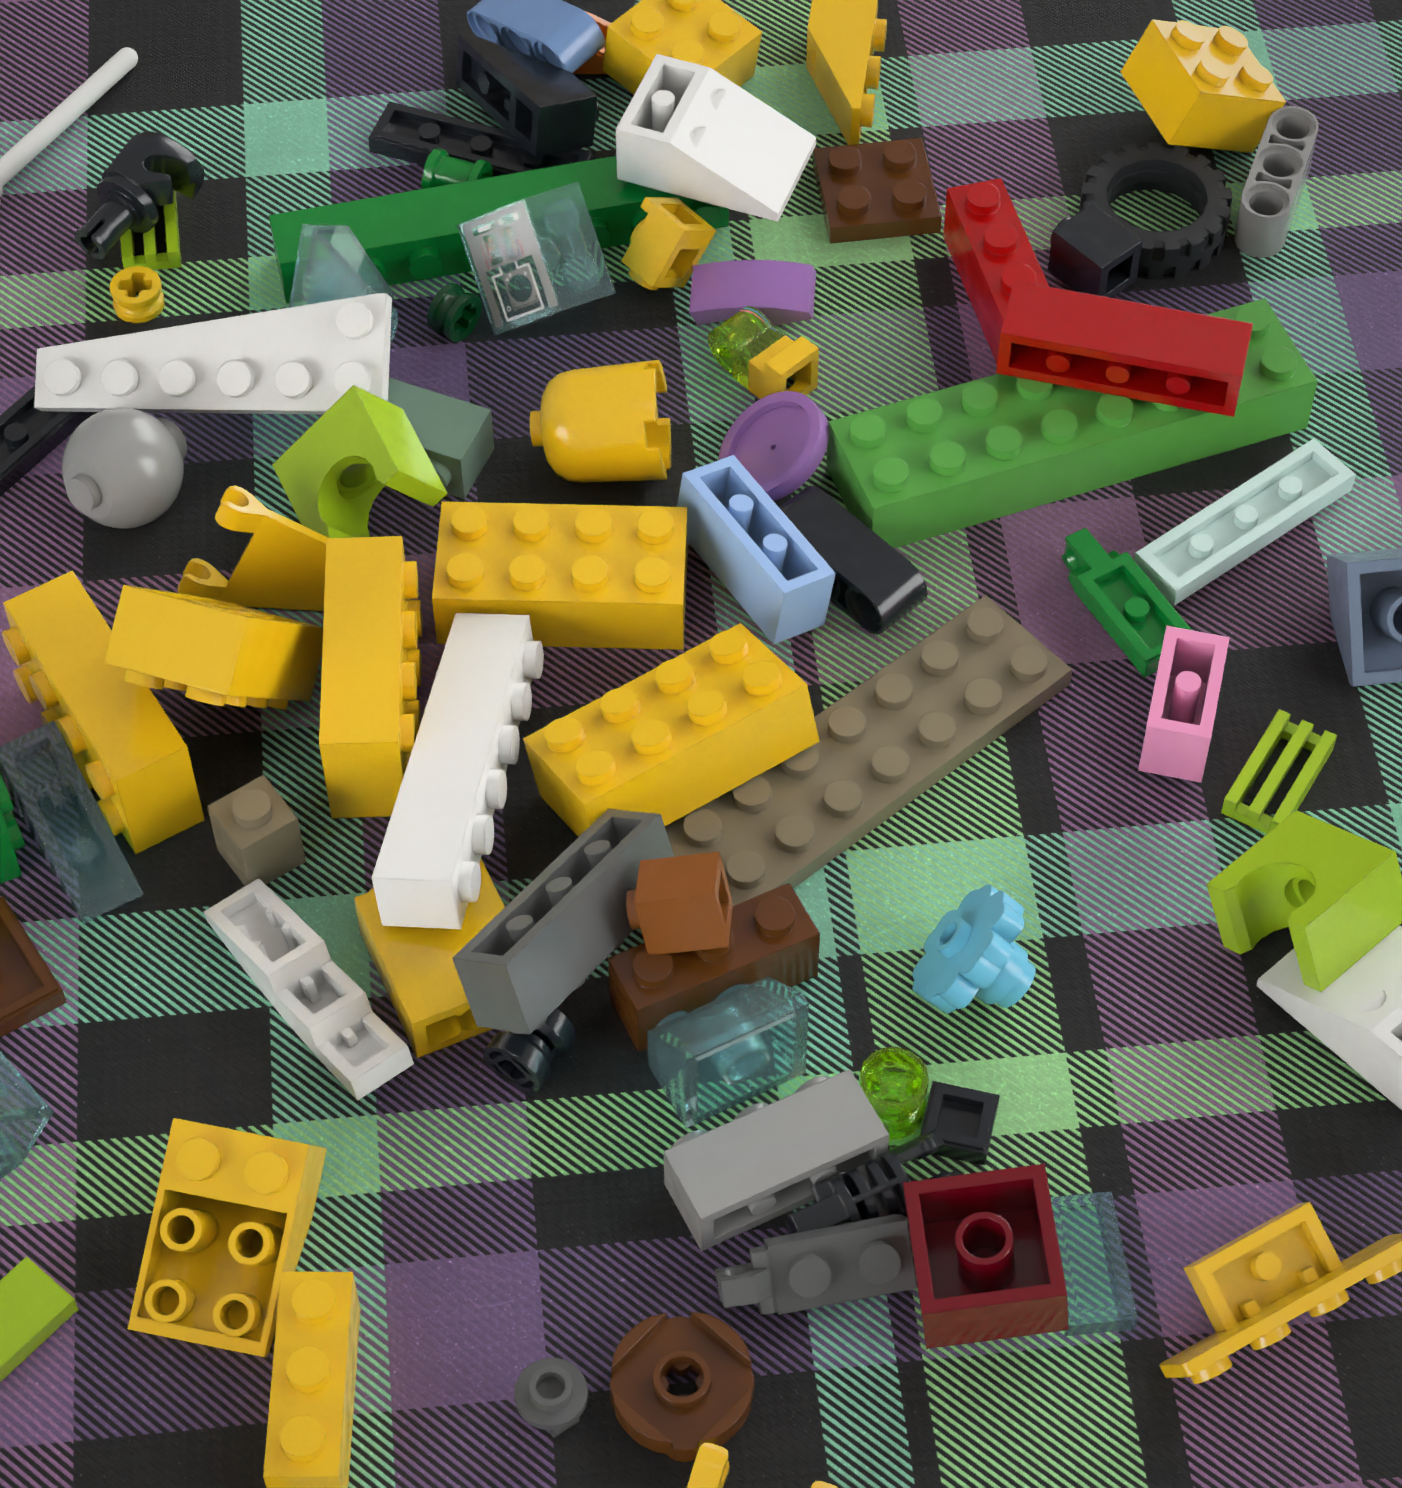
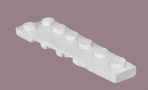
[34,293,392,415]

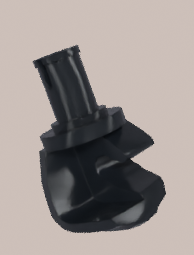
[75,131,205,259]

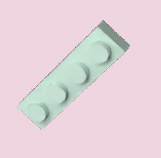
[1134,438,1356,606]

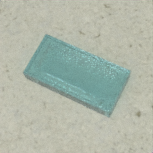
[1051,1191,1138,1336]

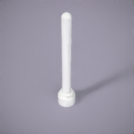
[0,47,138,197]

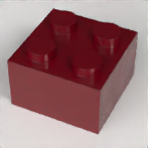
[903,1164,1069,1349]

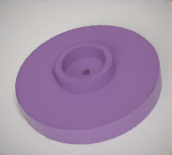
[718,391,829,501]

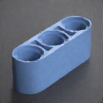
[467,0,605,73]

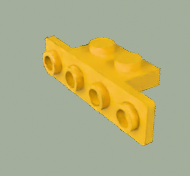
[1159,1202,1402,1384]

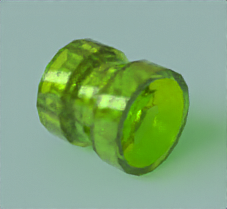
[859,1047,929,1140]

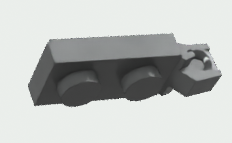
[715,1214,917,1315]

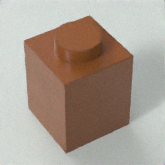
[626,851,733,955]

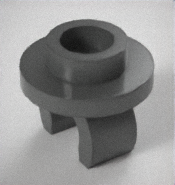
[514,1358,588,1438]

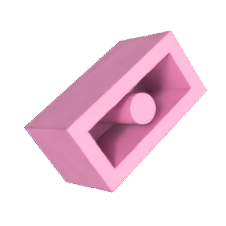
[1138,626,1230,783]

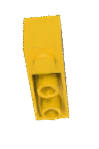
[806,0,887,145]

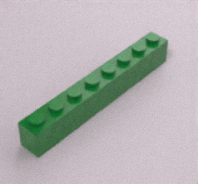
[269,156,729,304]

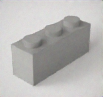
[664,1069,889,1251]

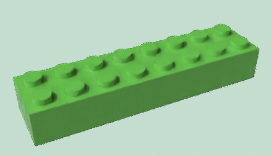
[826,298,1318,548]

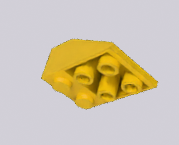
[128,1118,327,1357]

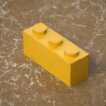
[263,1272,361,1488]

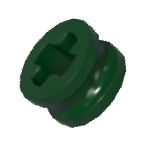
[427,283,482,342]

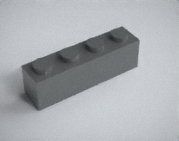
[452,809,674,1034]

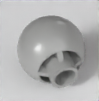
[62,408,187,529]

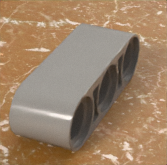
[1234,106,1319,258]

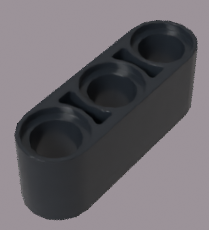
[779,485,928,635]

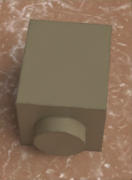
[207,775,306,886]

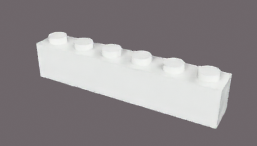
[371,613,544,929]

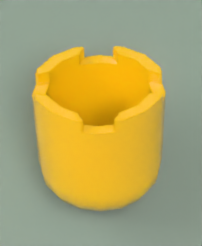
[530,360,671,482]

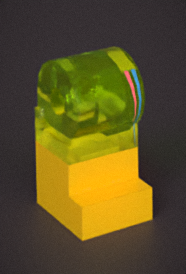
[707,306,819,399]

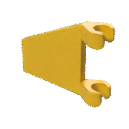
[177,486,328,611]

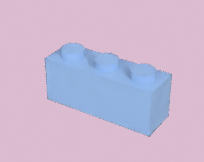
[677,455,836,645]

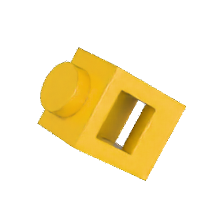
[621,197,717,290]

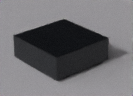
[920,1081,1000,1165]

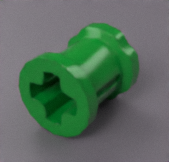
[421,148,493,189]

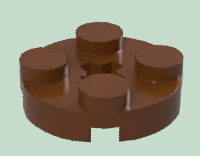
[610,1312,754,1462]

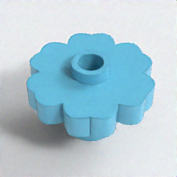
[913,884,1036,1014]

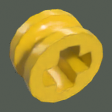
[110,266,165,323]

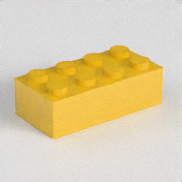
[432,502,688,650]
[319,536,423,818]
[2,570,205,854]
[104,585,323,710]
[523,623,820,837]

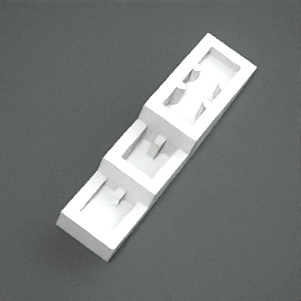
[204,878,414,1100]

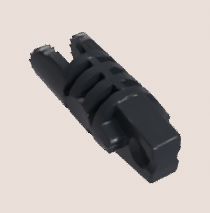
[784,1129,959,1234]

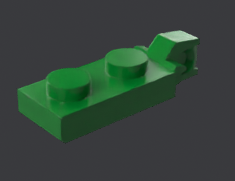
[1062,527,1192,678]

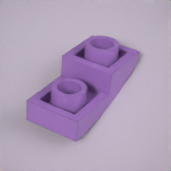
[689,260,816,328]

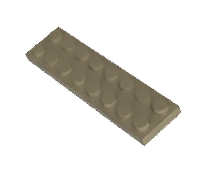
[665,595,1072,906]

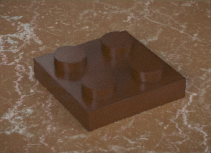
[812,138,942,244]

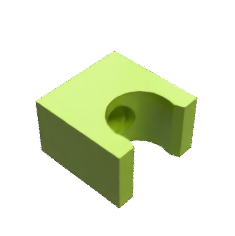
[272,385,448,538]
[1206,810,1402,992]

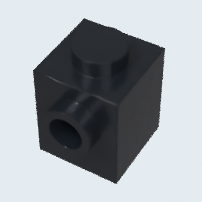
[1048,203,1143,298]

